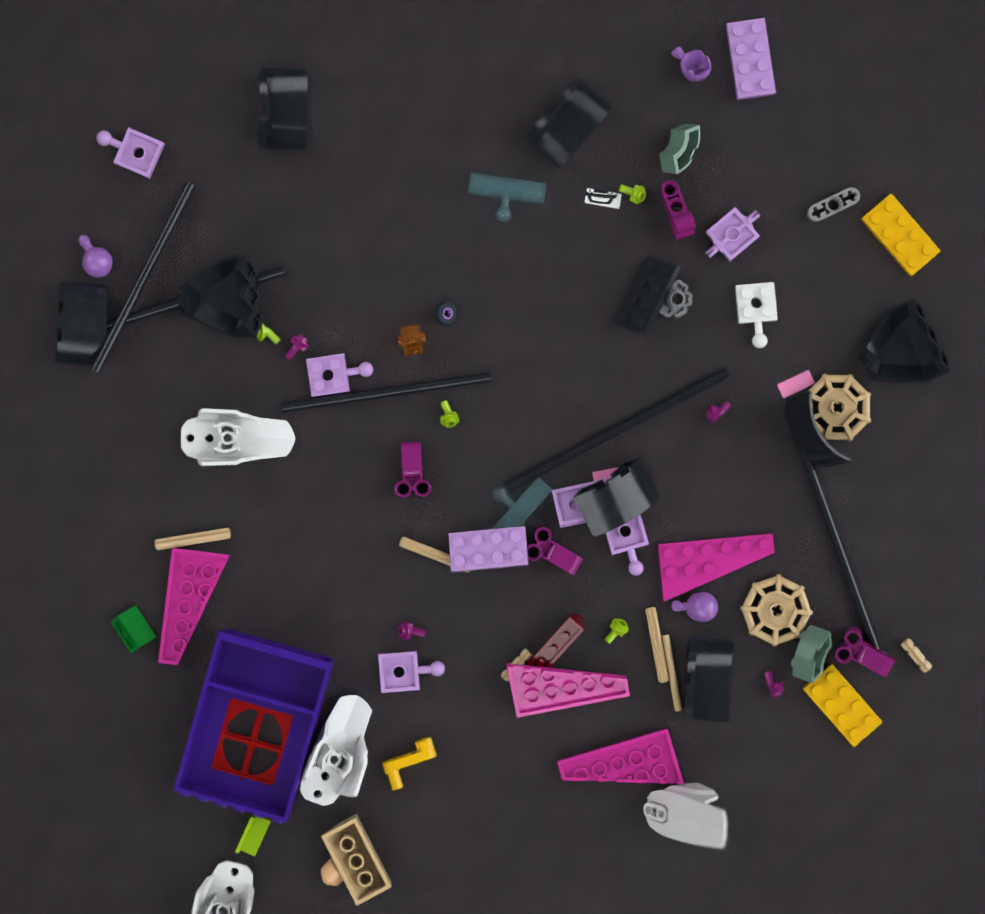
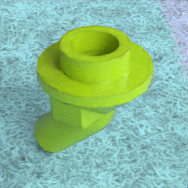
[618,184,646,204]
[256,323,281,345]
[440,400,459,428]
[604,618,629,644]

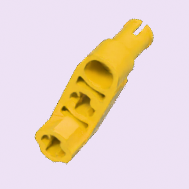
[382,737,437,790]

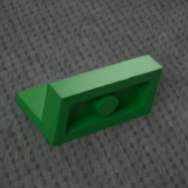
[110,605,156,653]

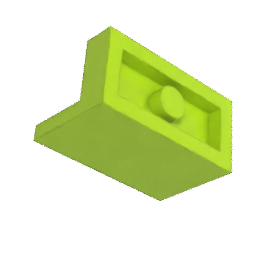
[235,814,271,856]

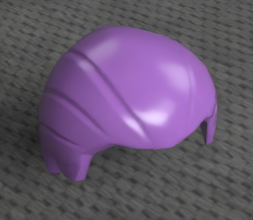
[671,47,711,82]
[79,235,113,278]
[672,592,718,622]

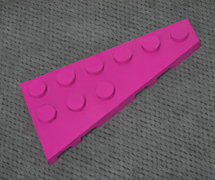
[658,533,775,602]
[158,548,230,665]
[506,663,630,718]
[557,728,684,784]

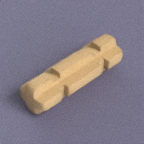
[901,638,932,673]
[501,649,532,682]

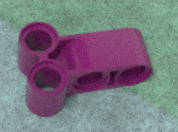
[661,180,696,240]
[394,441,432,498]
[527,527,583,575]
[835,626,896,677]

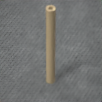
[662,634,682,711]

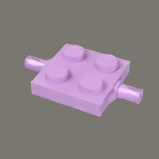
[705,207,760,262]

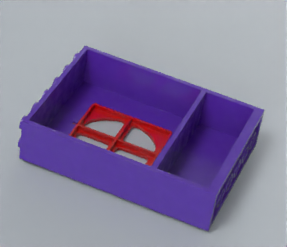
[174,628,336,824]

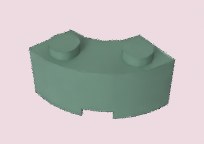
[659,124,700,174]
[791,625,832,684]

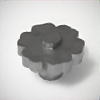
[659,280,693,318]

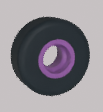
[434,301,457,325]

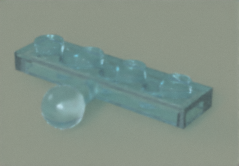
[468,173,547,222]
[492,477,553,529]

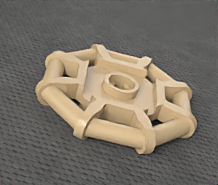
[808,373,872,441]
[740,574,813,646]

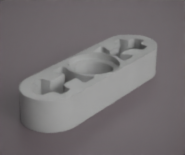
[807,187,860,223]

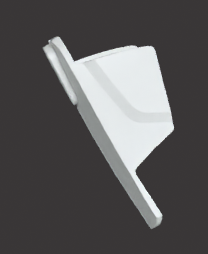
[181,409,296,466]
[300,695,372,806]
[643,783,727,849]
[192,860,255,914]

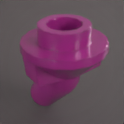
[285,334,309,359]
[706,401,731,423]
[398,621,426,640]
[764,671,785,699]

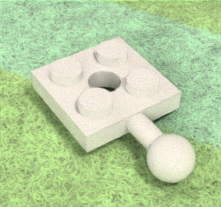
[735,282,778,349]

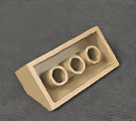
[321,814,392,905]

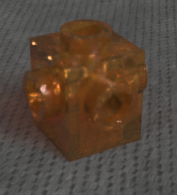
[398,324,426,356]

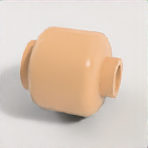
[321,858,344,886]

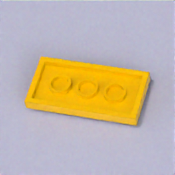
[861,193,941,277]
[802,663,883,747]

